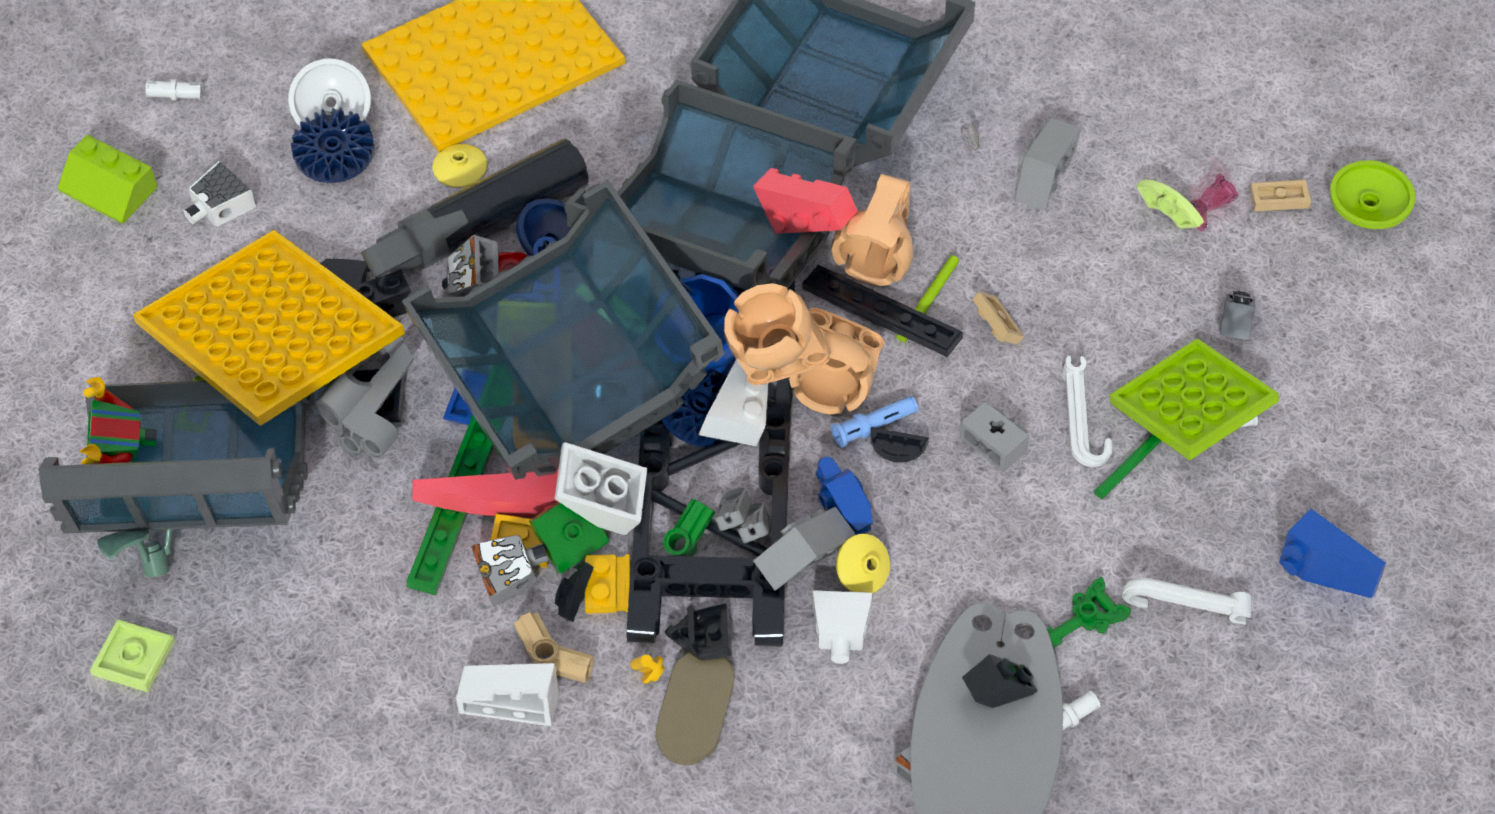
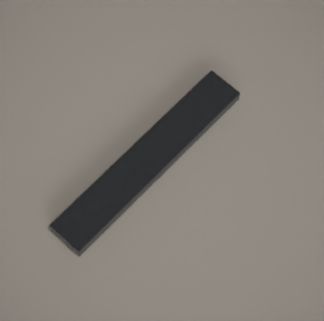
[802,265,963,357]

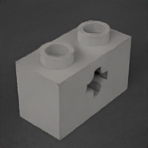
[959,401,1029,473]

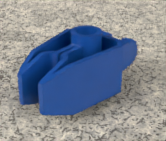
[816,456,873,535]

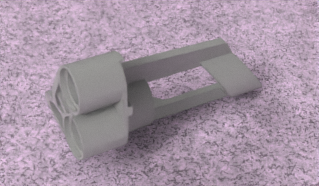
[312,337,414,459]

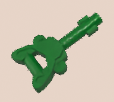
[1047,577,1131,649]

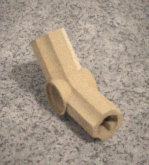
[514,612,594,683]

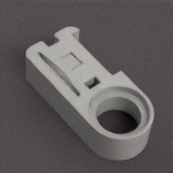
[714,488,752,531]
[737,502,770,543]

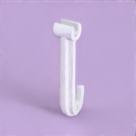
[1062,356,1113,467]
[1122,577,1251,624]

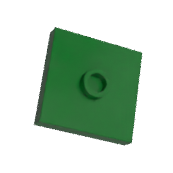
[529,502,610,574]

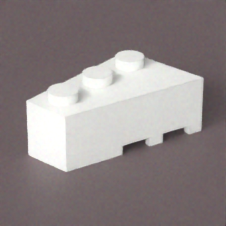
[699,359,768,446]
[456,663,559,726]

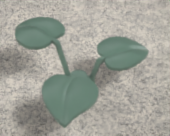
[90,500,227,577]

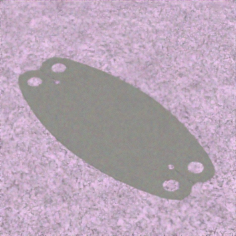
[910,602,1063,814]

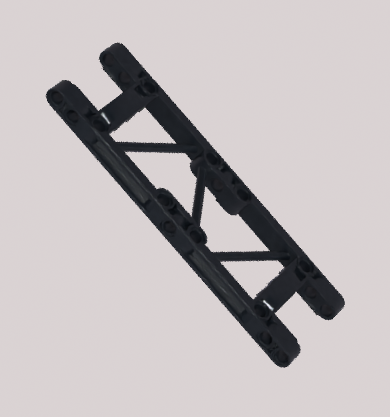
[627,269,795,647]

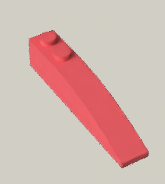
[412,470,559,518]

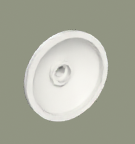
[288,59,371,127]

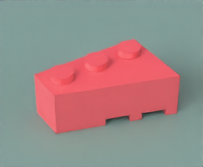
[753,168,858,234]

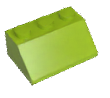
[58,134,158,224]

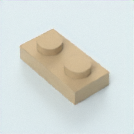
[1249,180,1311,212]
[972,291,1025,344]

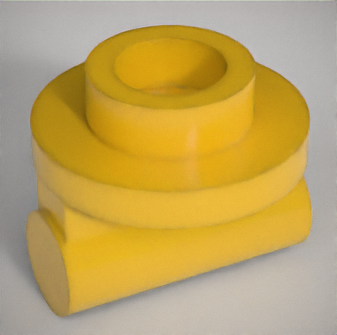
[630,654,665,684]

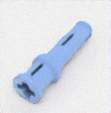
[830,396,918,448]

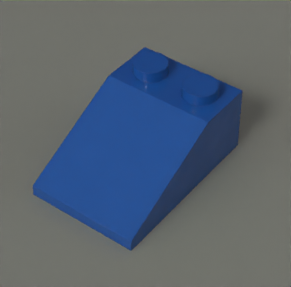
[1279,509,1386,598]

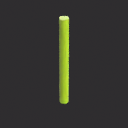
[896,255,959,343]

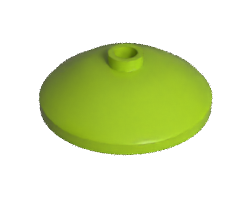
[1330,160,1415,229]

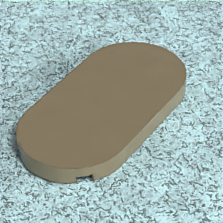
[655,653,734,765]

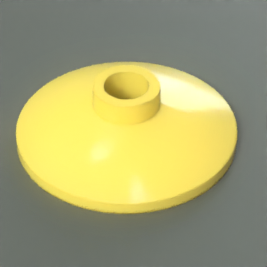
[432,144,487,188]
[836,534,890,594]

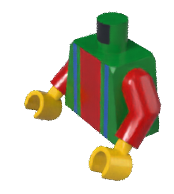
[80,377,157,465]

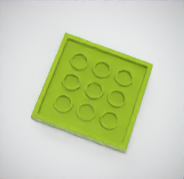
[1109,338,1279,461]

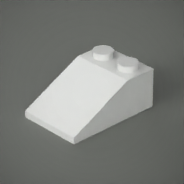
[554,442,647,535]

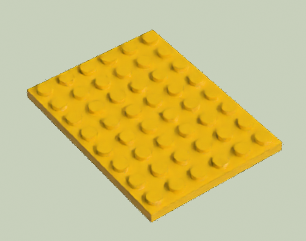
[361,0,625,153]
[133,230,405,426]

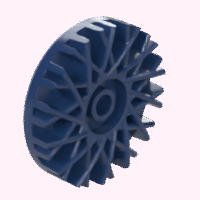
[291,108,375,183]
[655,365,725,447]

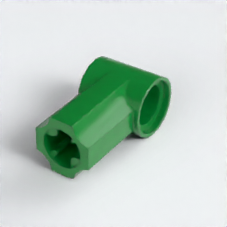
[663,498,716,556]

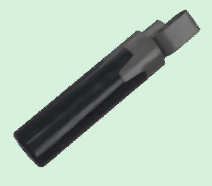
[361,139,589,278]

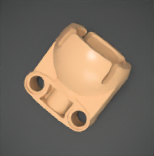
[831,174,914,286]
[724,283,830,385]
[789,308,885,415]

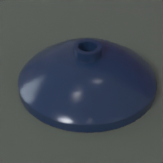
[516,199,595,274]

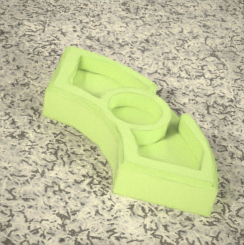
[1136,179,1204,229]

